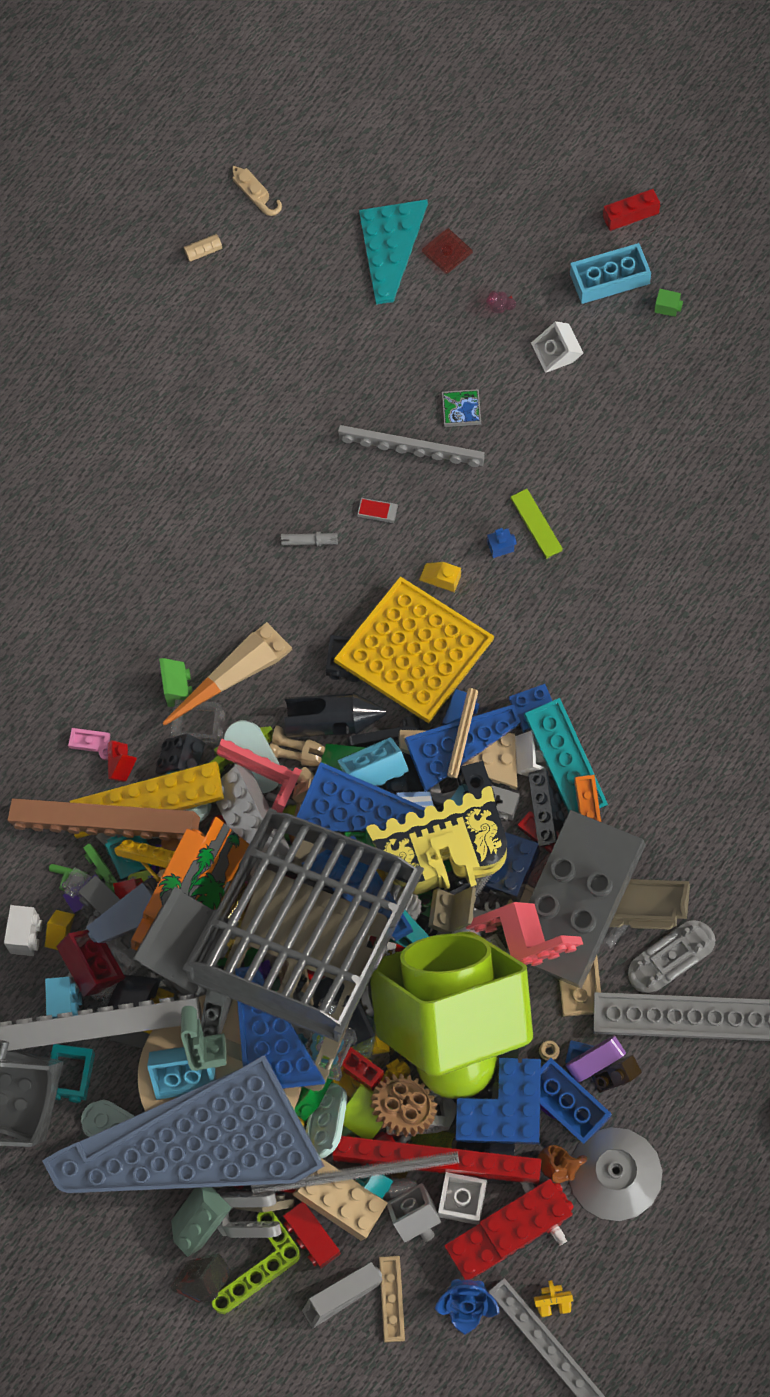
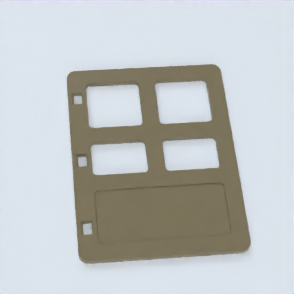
[223,870,388,1091]

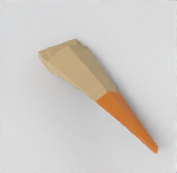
[163,622,292,726]

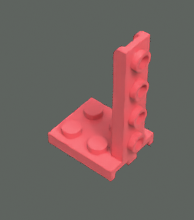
[216,739,302,813]

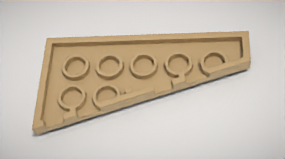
[399,730,517,790]

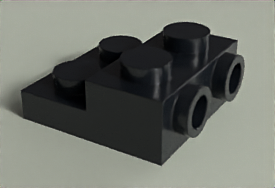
[326,635,360,682]

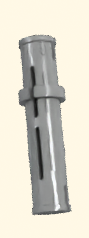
[281,532,338,546]

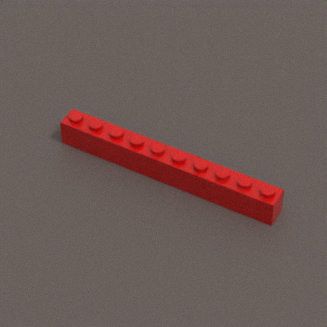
[332,1136,541,1184]

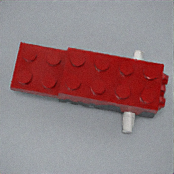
[444,1179,574,1280]

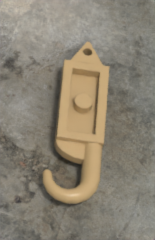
[233,166,282,216]

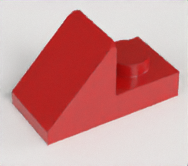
[107,741,137,782]

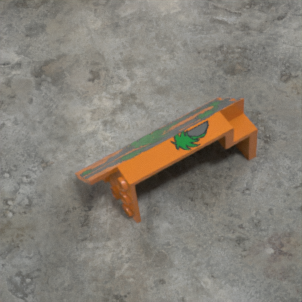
[131,817,250,951]

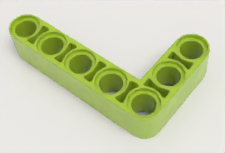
[212,1211,300,1314]

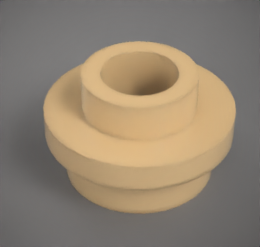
[539,1041,559,1061]

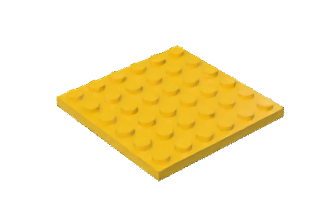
[334,576,494,723]

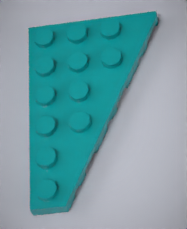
[359,199,428,305]

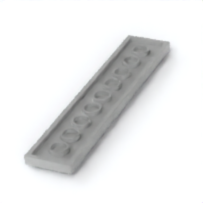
[593,992,770,1041]

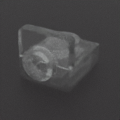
[61,867,92,898]

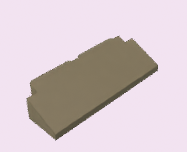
[609,879,690,930]

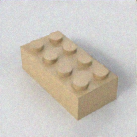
[293,1158,388,1241]

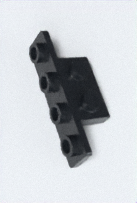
[529,769,564,847]

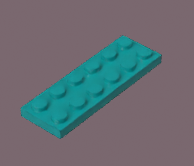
[524,698,608,814]

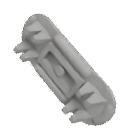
[628,920,716,993]

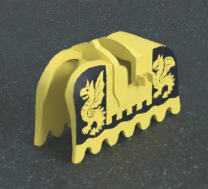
[366,786,507,895]

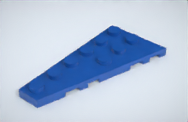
[405,704,521,792]
[301,835,413,942]

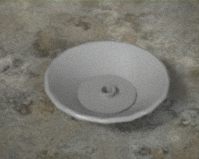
[569,1127,662,1221]

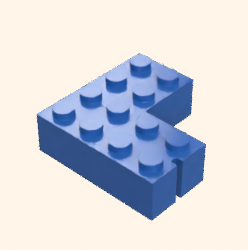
[456,1058,541,1145]

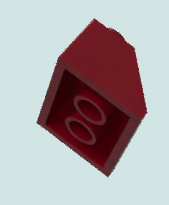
[56,930,125,997]

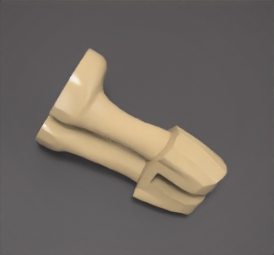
[270,726,325,766]

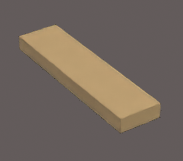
[379,1256,405,1343]

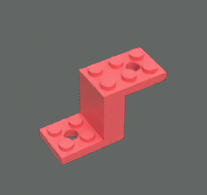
[466,902,583,966]

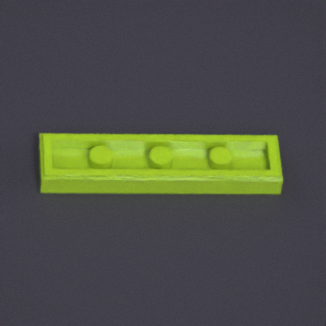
[511,489,563,559]

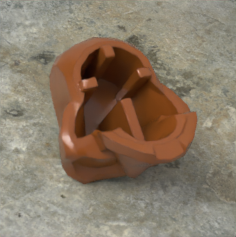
[537,1145,588,1183]

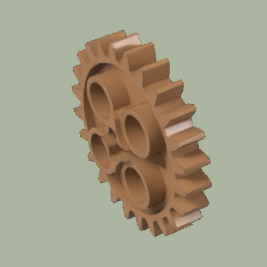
[370,1074,437,1137]

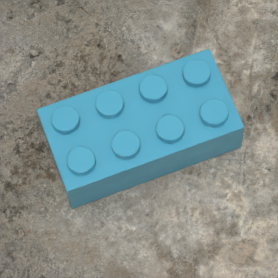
[570,243,651,304]

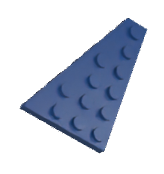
[296,762,425,832]
[235,967,325,1089]

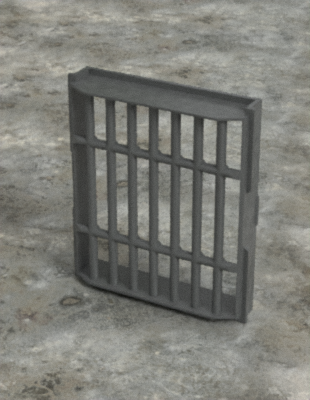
[183,808,424,1042]

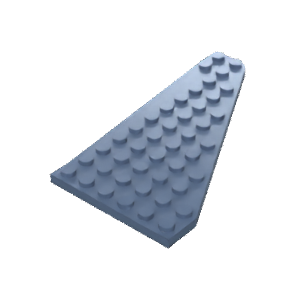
[42,1056,325,1193]

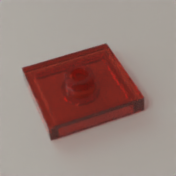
[422,228,473,274]

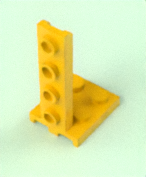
[114,840,175,868]

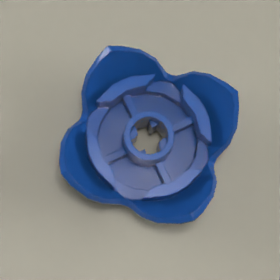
[435,1279,500,1335]

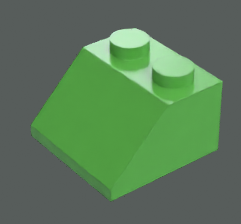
[159,658,193,707]

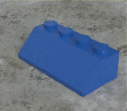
[540,1058,612,1144]

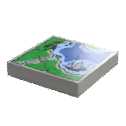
[442,389,481,427]

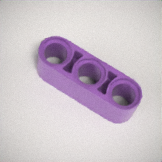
[565,1035,626,1083]

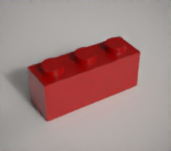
[603,189,660,231]
[283,1202,341,1269]

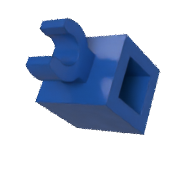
[487,528,517,558]

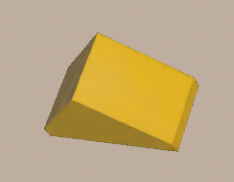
[45,910,75,950]

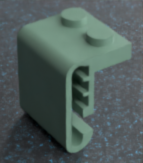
[181,1006,227,1071]

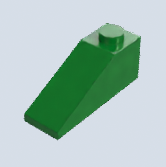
[294,1062,339,1121]

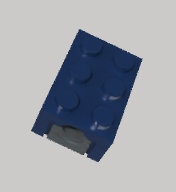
[481,832,540,902]

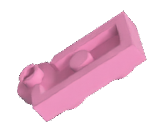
[68,728,110,761]

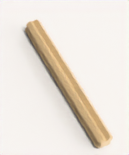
[447,688,478,778]

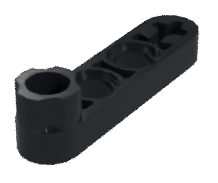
[346,716,421,748]

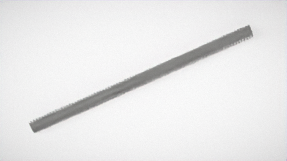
[251,1151,459,1195]

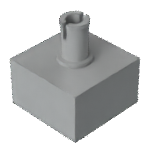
[387,1183,441,1242]

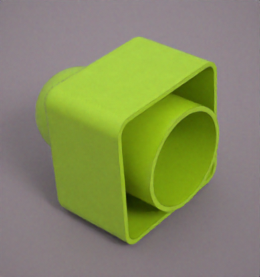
[370,931,533,1099]

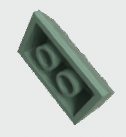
[171,1187,232,1257]

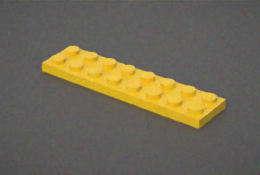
[70,761,224,839]

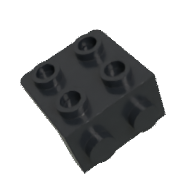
[155,733,205,775]

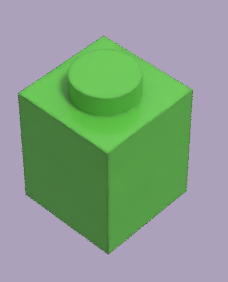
[655,289,683,317]

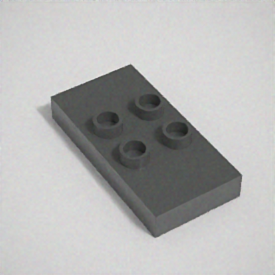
[506,810,646,989]

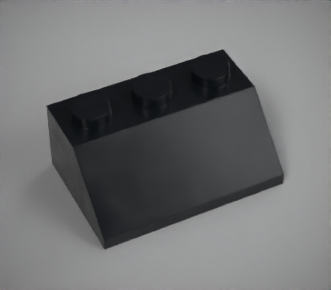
[386,740,427,795]

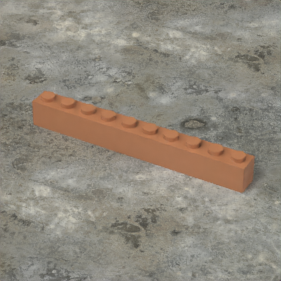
[8,799,200,841]

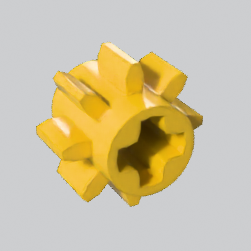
[385,1059,410,1079]

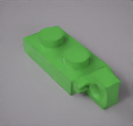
[83,844,117,893]

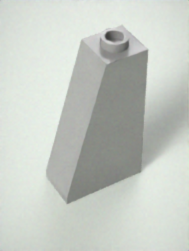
[302,1262,383,1328]

